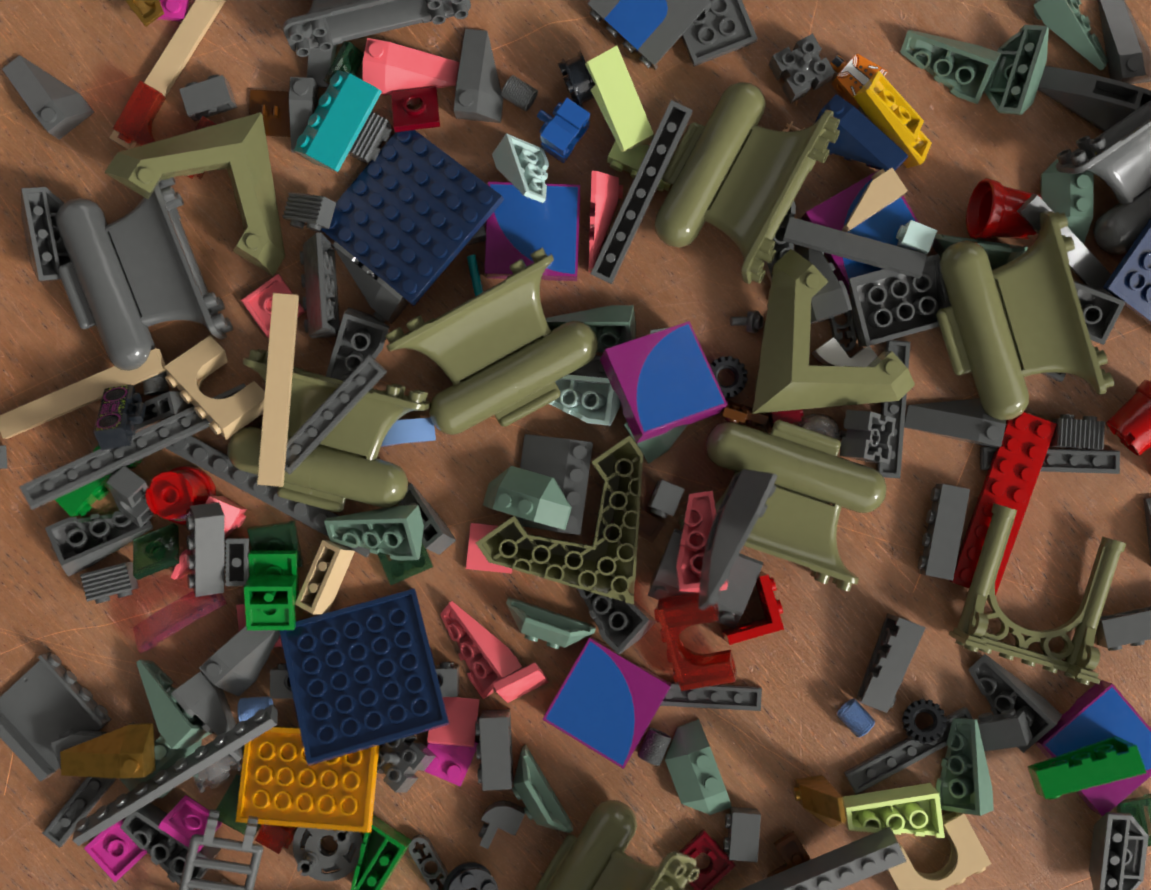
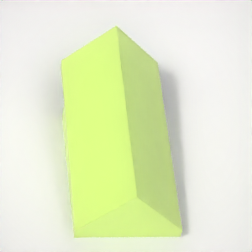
[585,46,654,152]

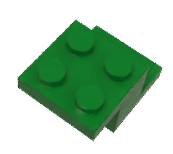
[244,551,299,630]

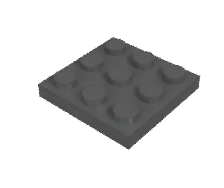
[681,0,758,67]

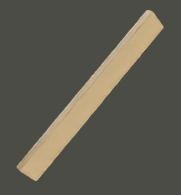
[110,0,226,149]
[257,293,299,487]
[0,348,166,439]

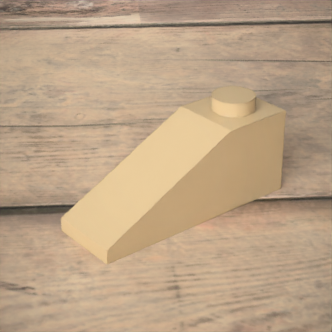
[842,168,908,232]

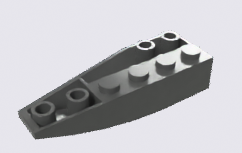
[1038,66,1151,132]
[699,469,778,610]

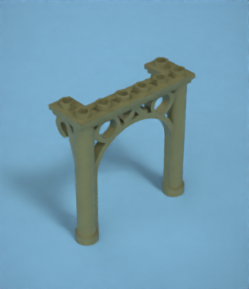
[949,503,1127,685]

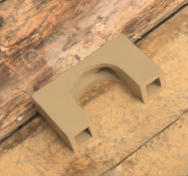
[164,335,265,440]
[887,811,991,890]

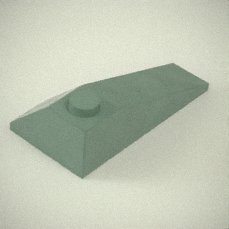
[136,659,212,749]

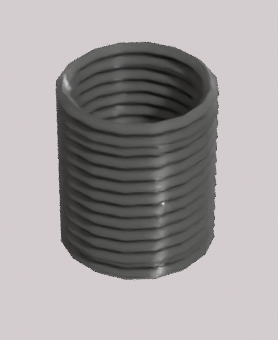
[501,75,538,111]
[142,363,170,396]
[637,728,671,766]

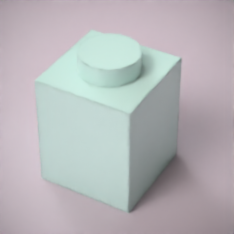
[896,220,937,254]

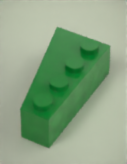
[54,445,143,516]
[1027,736,1147,800]

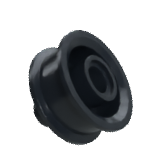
[558,51,595,107]
[443,862,498,890]

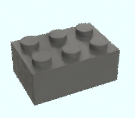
[475,709,514,791]

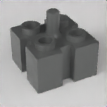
[769,33,835,104]
[839,410,896,464]
[377,735,436,793]

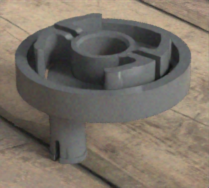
[293,827,364,881]

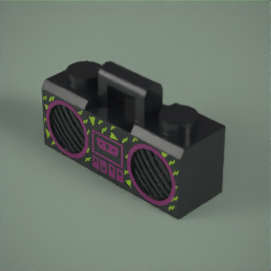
[93,385,146,450]

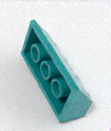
[294,70,382,172]

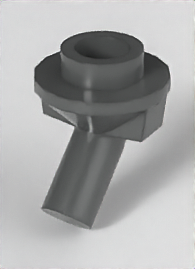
[730,310,764,333]

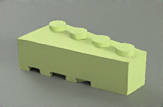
[842,783,945,838]

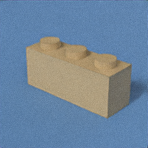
[295,540,355,614]

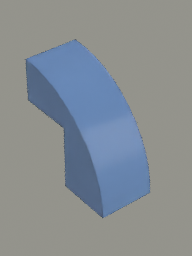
[381,418,436,447]

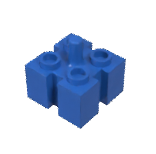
[537,98,590,164]

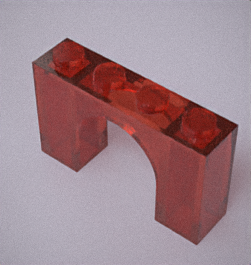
[113,81,217,180]
[654,592,737,691]

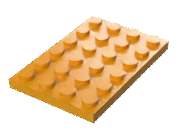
[236,727,379,833]

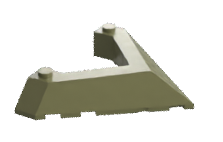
[105,112,285,276]
[751,249,915,414]
[476,435,643,605]

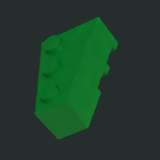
[351,815,411,890]

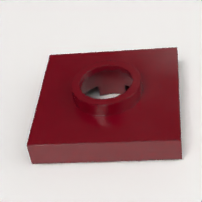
[391,86,440,132]
[679,829,736,890]

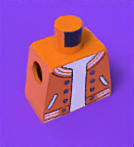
[830,54,888,109]

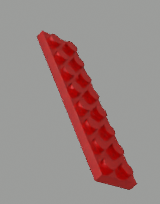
[949,412,1057,596]

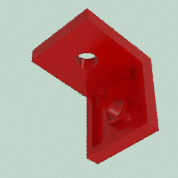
[722,571,784,645]

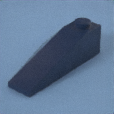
[815,94,908,172]

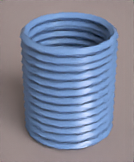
[237,696,273,722]
[837,699,875,737]

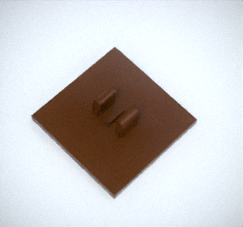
[249,89,291,137]

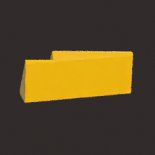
[853,71,932,168]

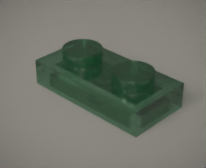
[323,41,364,85]

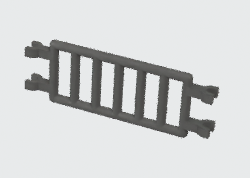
[179,809,263,890]

